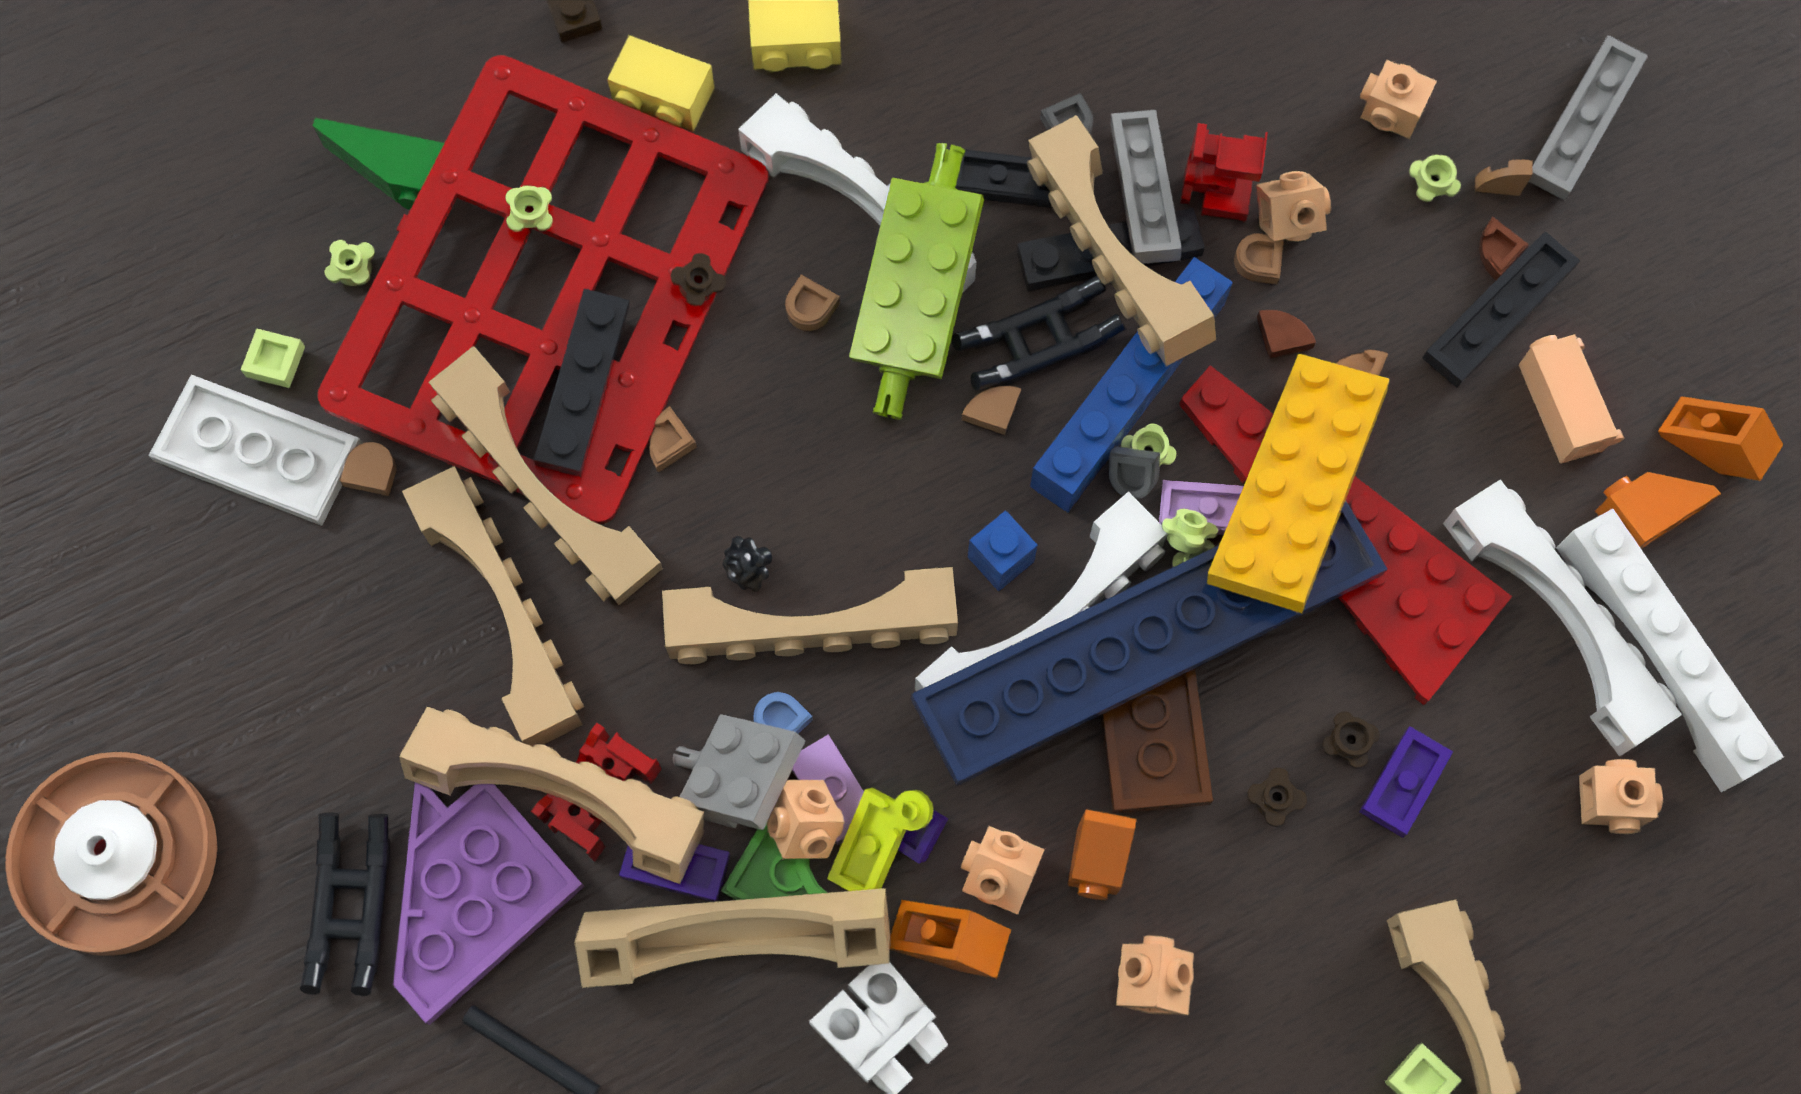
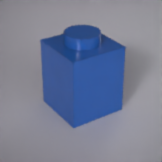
[968,510,1038,591]

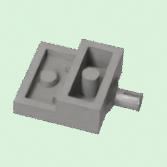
[673,714,805,830]

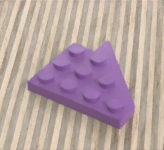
[393,782,585,1025]

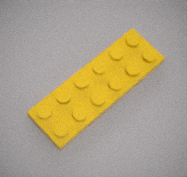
[1207,354,1389,613]

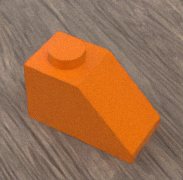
[1658,396,1783,481]
[1595,472,1721,549]
[1067,810,1136,900]
[890,900,1011,979]

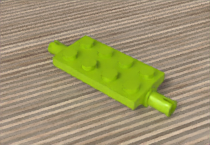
[849,143,984,420]

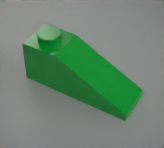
[313,118,444,210]

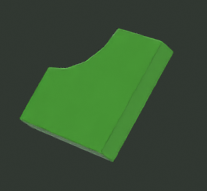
[721,823,827,900]

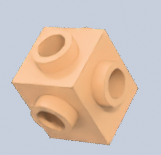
[1359,60,1437,139]
[1256,171,1331,241]
[1579,759,1663,834]
[767,780,845,859]
[961,826,1045,915]
[1116,936,1194,1015]

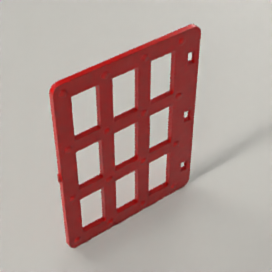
[318,55,768,524]

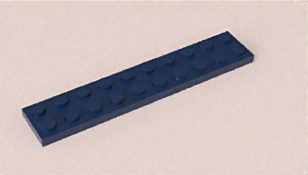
[911,500,1388,786]

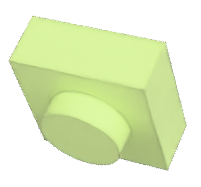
[241,329,305,388]
[1385,1043,1461,1094]

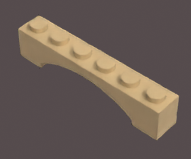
[1027,115,1216,366]
[429,346,663,605]
[402,466,584,747]
[662,567,958,664]
[399,707,704,884]
[575,888,890,988]
[1387,900,1520,1094]

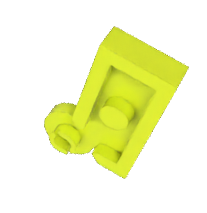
[827,788,933,891]

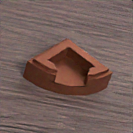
[1479,217,1529,281]
[1256,310,1316,359]

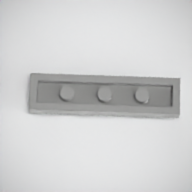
[1529,35,1648,200]
[1111,110,1182,264]

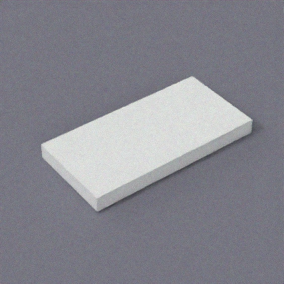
[148,375,363,526]

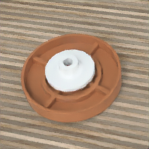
[6,752,217,956]

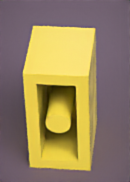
[749,0,841,71]
[607,35,715,132]

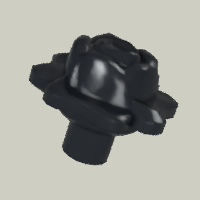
[722,536,772,592]

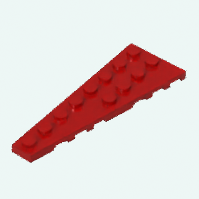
[1179,365,1512,705]

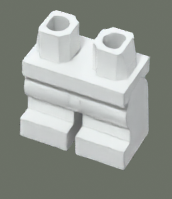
[809,962,948,1094]

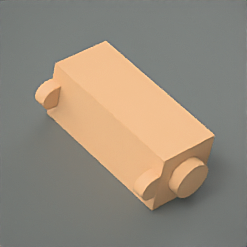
[1519,334,1624,464]

